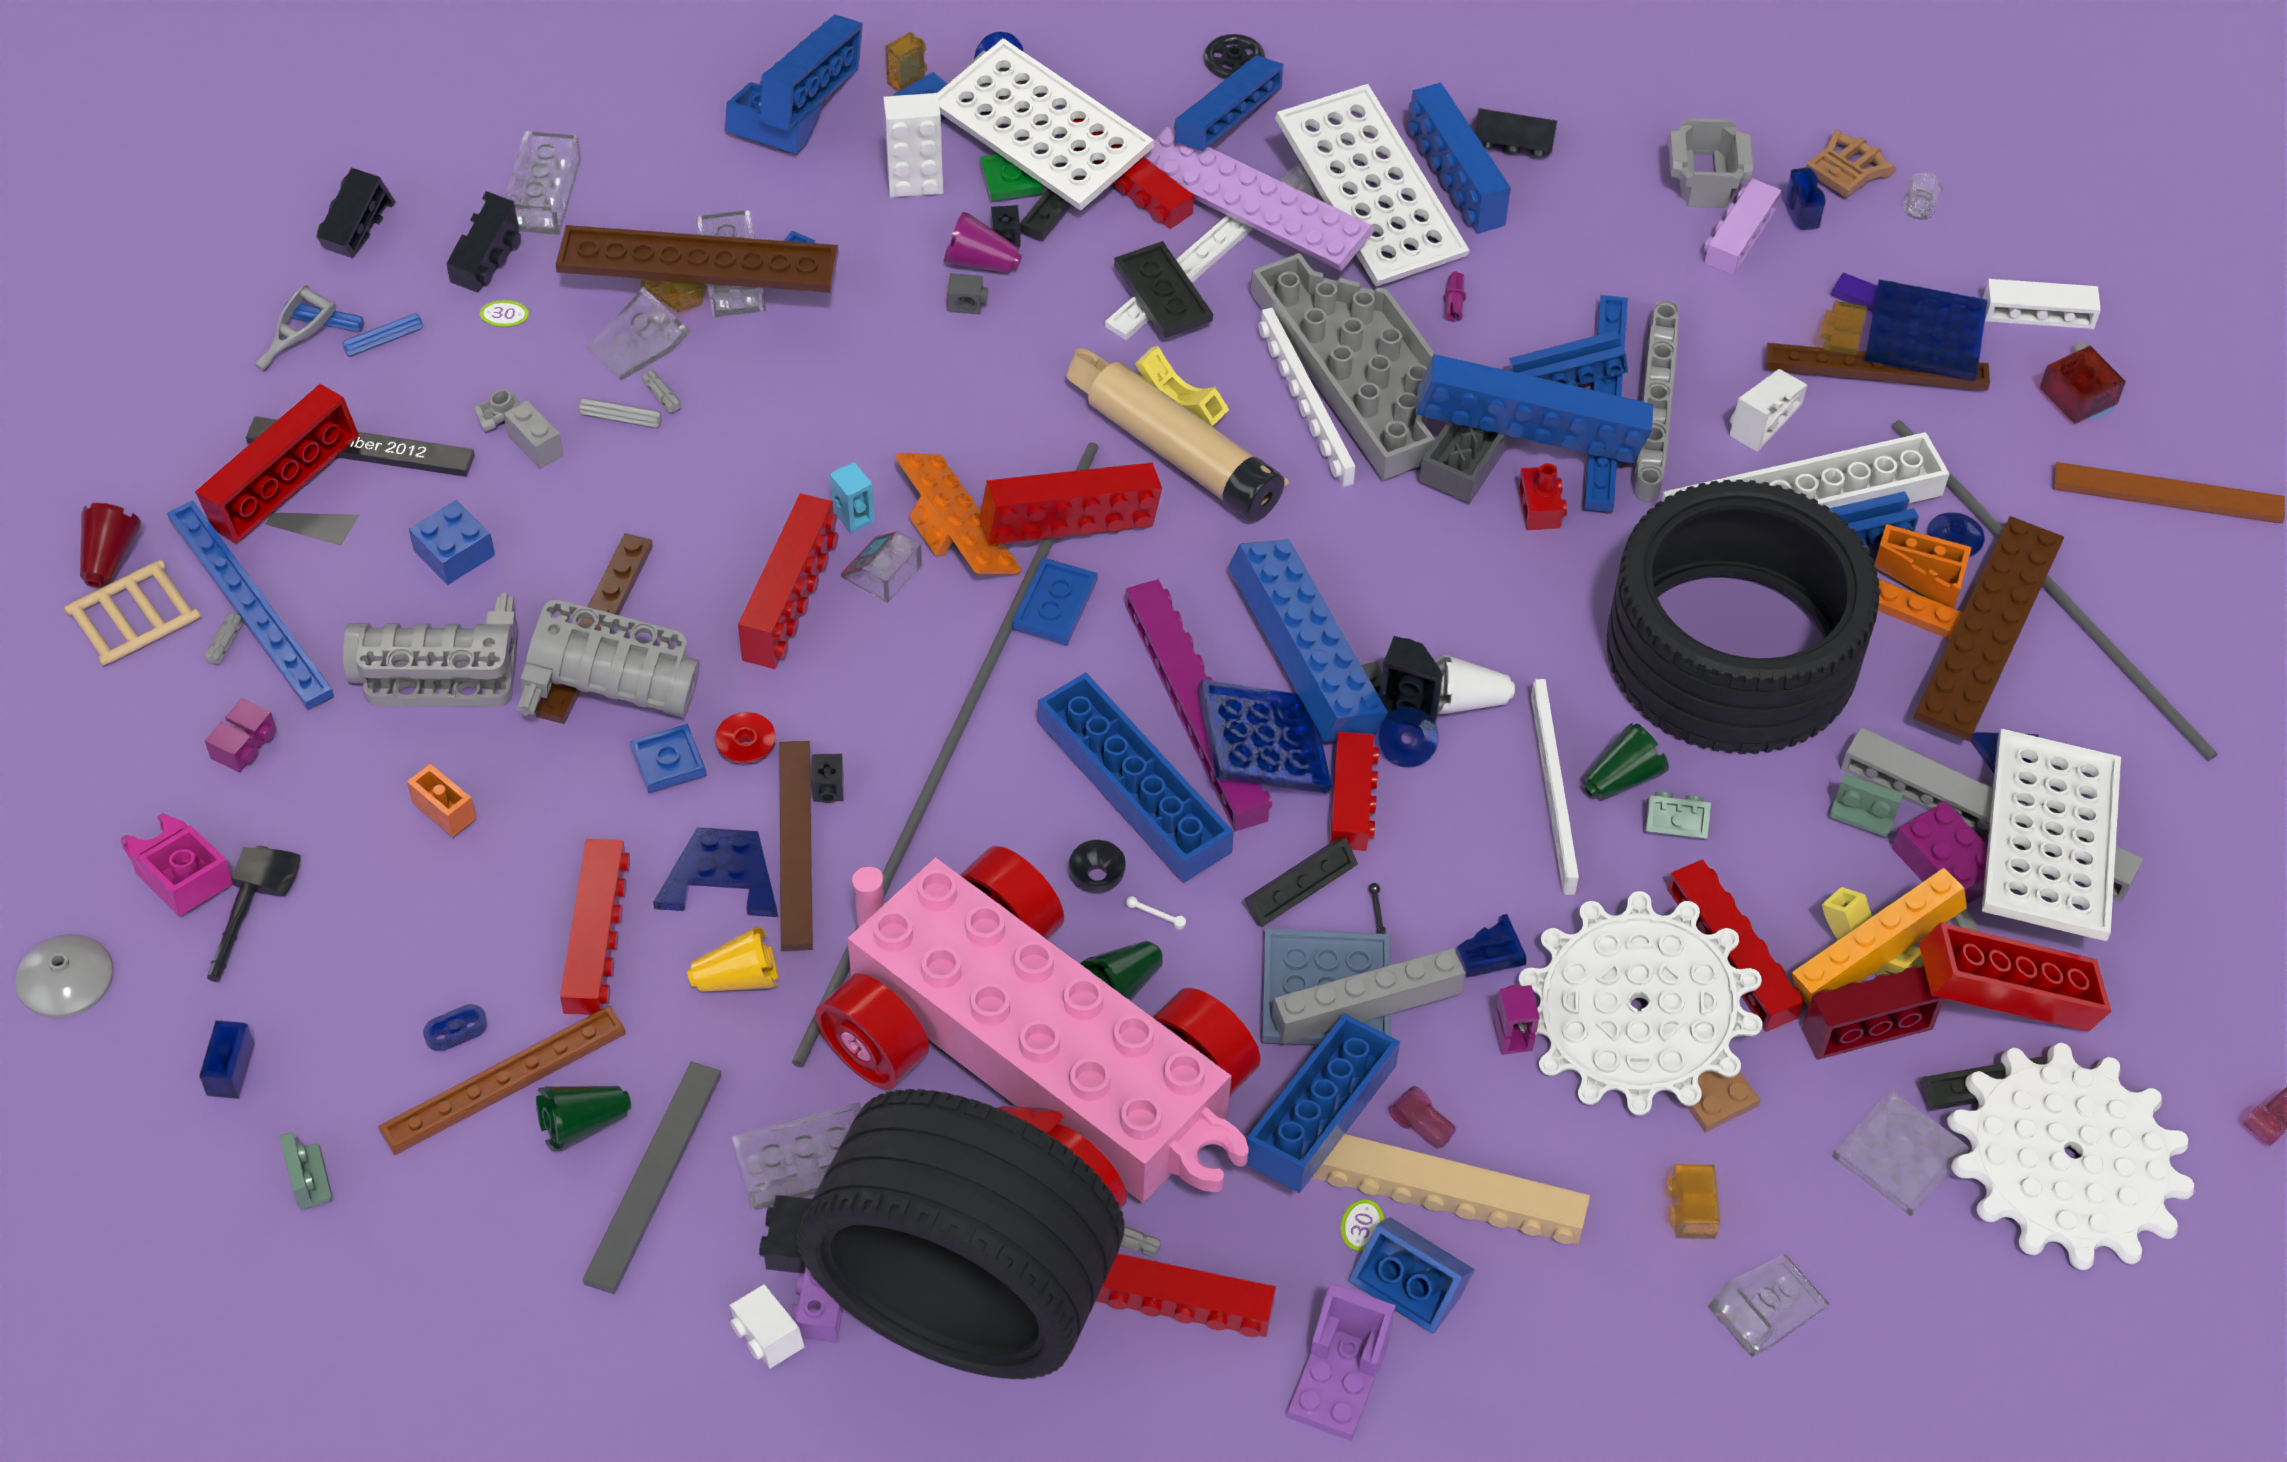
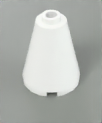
[1435,655,1515,714]

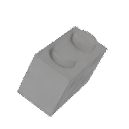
[504,400,563,469]

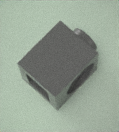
[947,273,988,315]

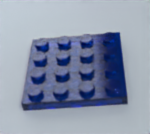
[1864,279,1988,382]
[1197,679,1332,794]

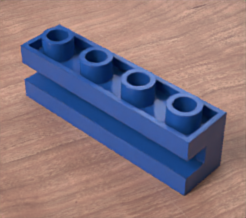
[1509,330,1628,386]
[1829,491,1919,546]

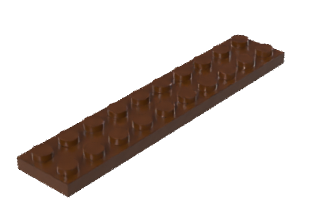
[555,225,839,293]
[1913,516,2064,741]

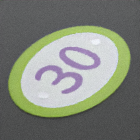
[480,300,529,327]
[1340,1199,1384,1251]

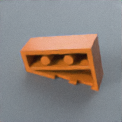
[1874,524,1972,608]

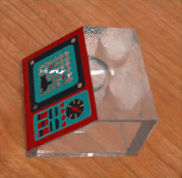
[841,531,922,603]

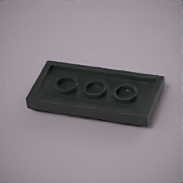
[1114,241,1213,339]

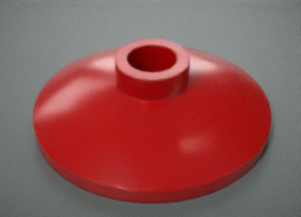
[715,712,776,763]

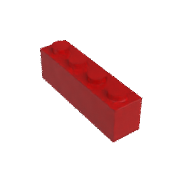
[1330,732,1379,851]

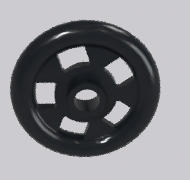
[1204,34,1265,79]

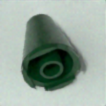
[1583,722,1669,801]
[1079,941,1163,1001]
[536,1086,631,1152]

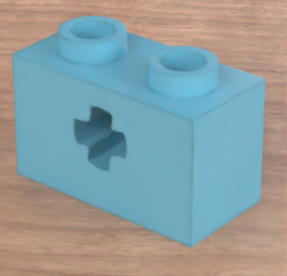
[830,462,875,533]

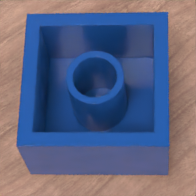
[409,499,495,585]

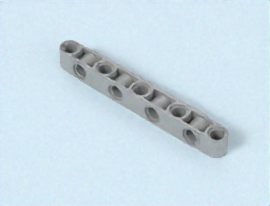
[1634,300,1679,502]

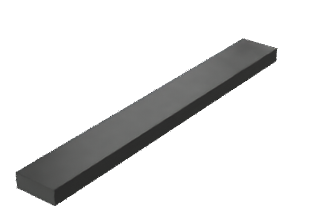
[583,1061,721,1295]

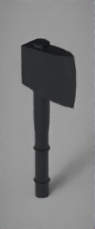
[207,845,301,982]

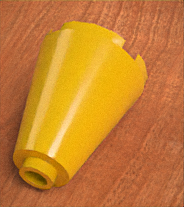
[687,926,778,992]

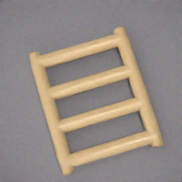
[63,560,201,666]

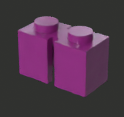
[205,698,276,773]
[1493,985,1540,1055]

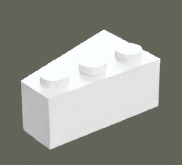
[1729,369,1807,452]

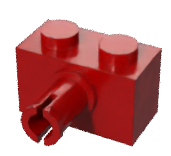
[1518,463,1567,530]

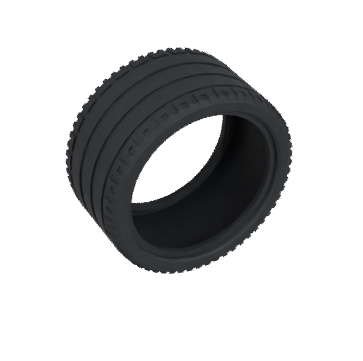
[1607,479,1880,754]
[797,1089,1125,1379]

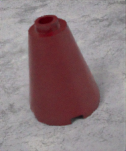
[80,503,141,588]

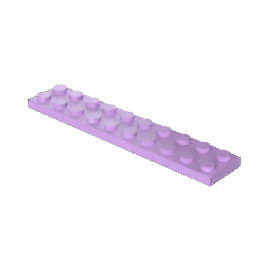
[1144,127,1374,271]

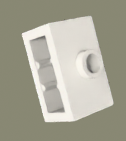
[730,1284,804,1368]

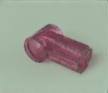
[1389,1086,1456,1149]
[2243,1087,2287,1146]

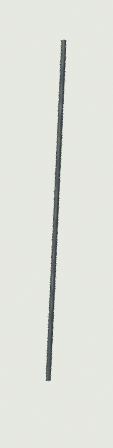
[792,442,1099,1068]

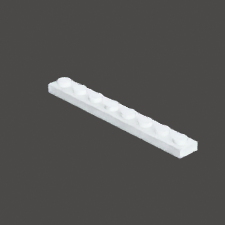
[1258,307,1355,487]

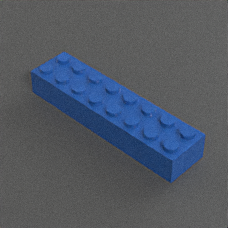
[1416,354,1653,463]
[1228,539,1388,742]
[1038,672,1234,883]

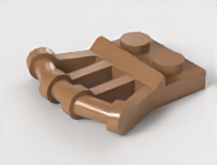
[1805,129,1896,198]

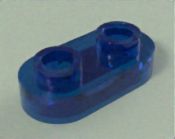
[423,1004,487,1051]

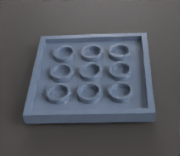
[1262,929,1391,1045]

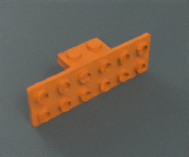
[895,453,1021,575]

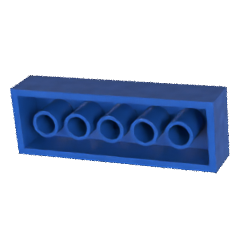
[758,14,863,131]
[1407,82,1511,234]
[1246,1013,1400,1193]

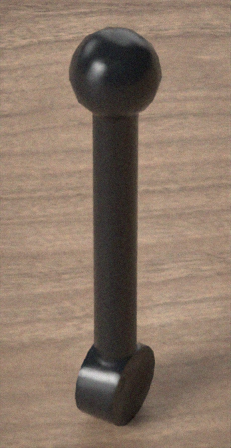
[1368,883,1386,934]

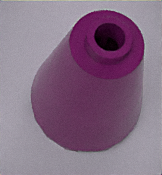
[944,211,1022,273]

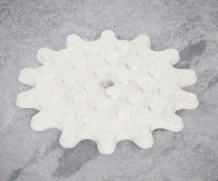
[1518,891,1762,1116]
[1947,1043,2194,1270]

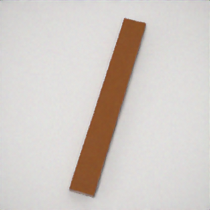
[2053,462,2285,524]
[378,1005,626,1156]

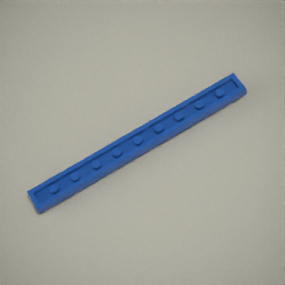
[1584,295,1628,512]
[167,500,334,710]

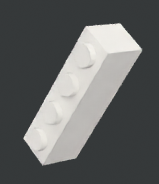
[1983,279,2101,329]

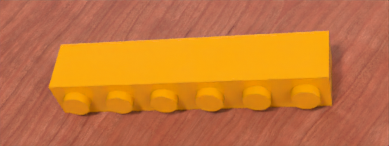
[1792,868,1967,1006]

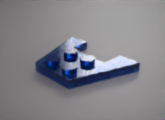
[653,827,778,917]

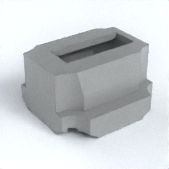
[1668,118,1753,208]

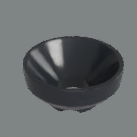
[1069,840,1126,892]

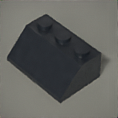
[1475,108,1558,157]
[1379,636,1444,733]

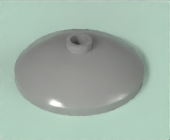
[15,934,114,1018]

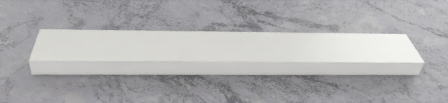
[1105,215,1254,340]
[1531,679,1579,895]

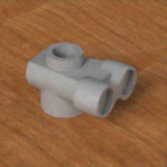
[474,389,519,432]

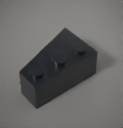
[316,167,396,258]
[446,191,521,293]

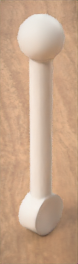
[1126,896,1186,930]

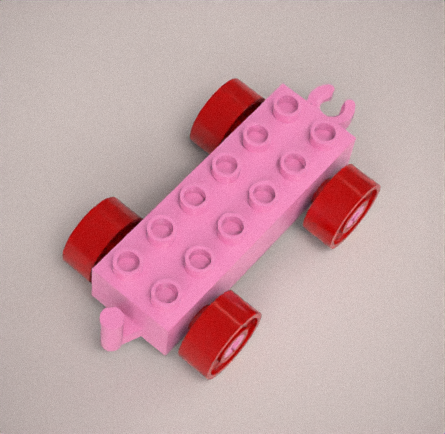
[815,846,1261,1209]

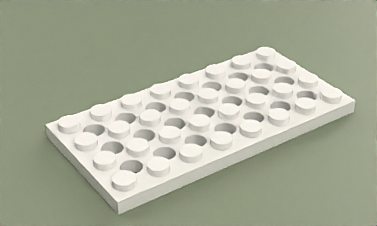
[938,38,1155,211]
[1275,84,1470,287]
[1982,728,2121,941]

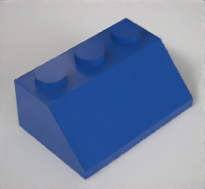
[725,82,821,154]
[1348,1217,1475,1334]

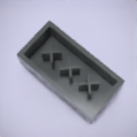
[1419,422,1514,503]

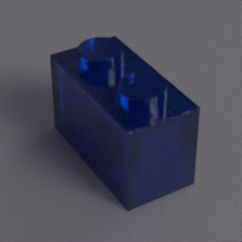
[199,1020,255,1099]

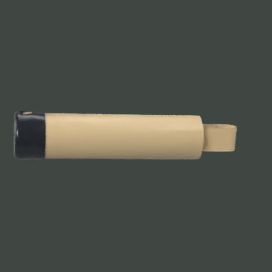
[1066,348,1289,522]

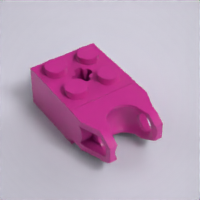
[120,813,232,917]

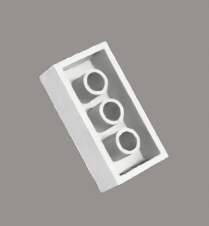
[883,93,943,198]

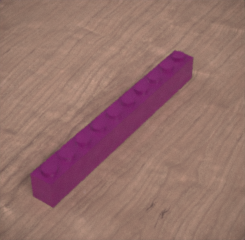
[1125,579,1272,832]

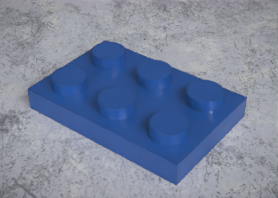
[1012,557,1098,645]

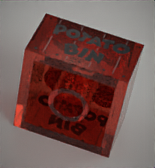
[2039,345,2126,424]

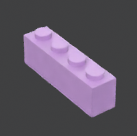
[1704,178,1782,275]

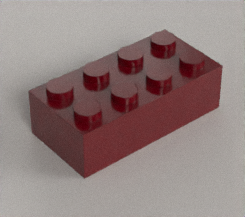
[1801,966,1945,1060]

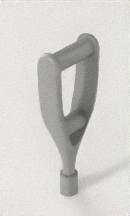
[255,285,337,371]

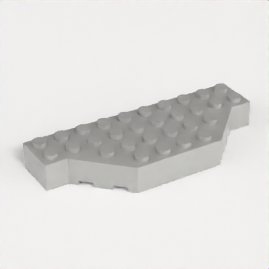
[1251,253,1435,480]

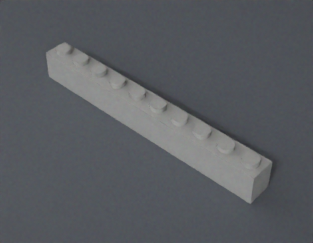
[1841,727,2143,902]

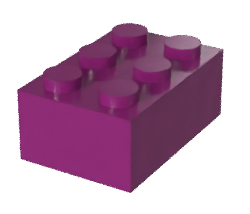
[1892,801,1988,905]

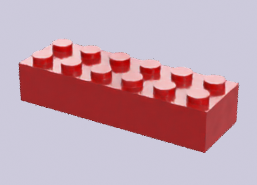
[195,384,359,544]
[979,462,1162,545]
[738,493,839,669]
[1919,922,2112,1032]

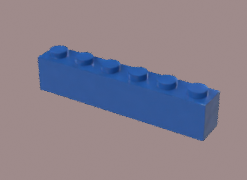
[1174,55,1283,151]

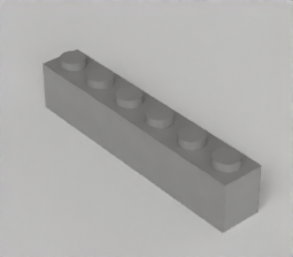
[1272,948,1465,1044]

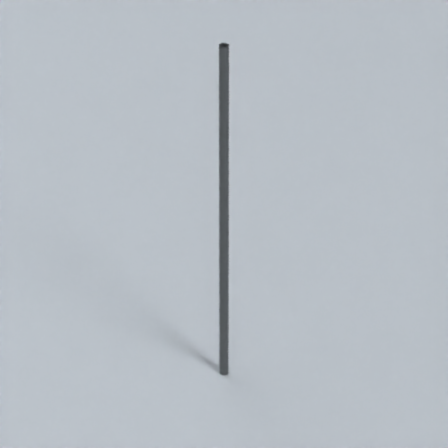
[1892,420,2218,761]

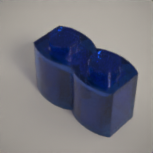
[1785,167,1826,230]

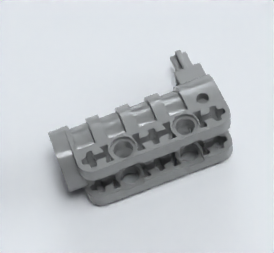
[343,593,518,707]
[517,599,700,718]

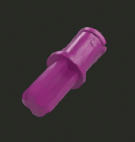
[1444,271,1466,322]

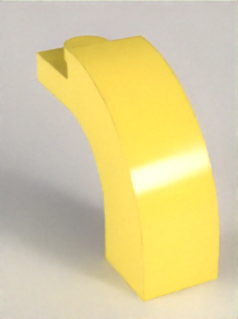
[1135,346,1229,426]
[1822,887,1924,976]

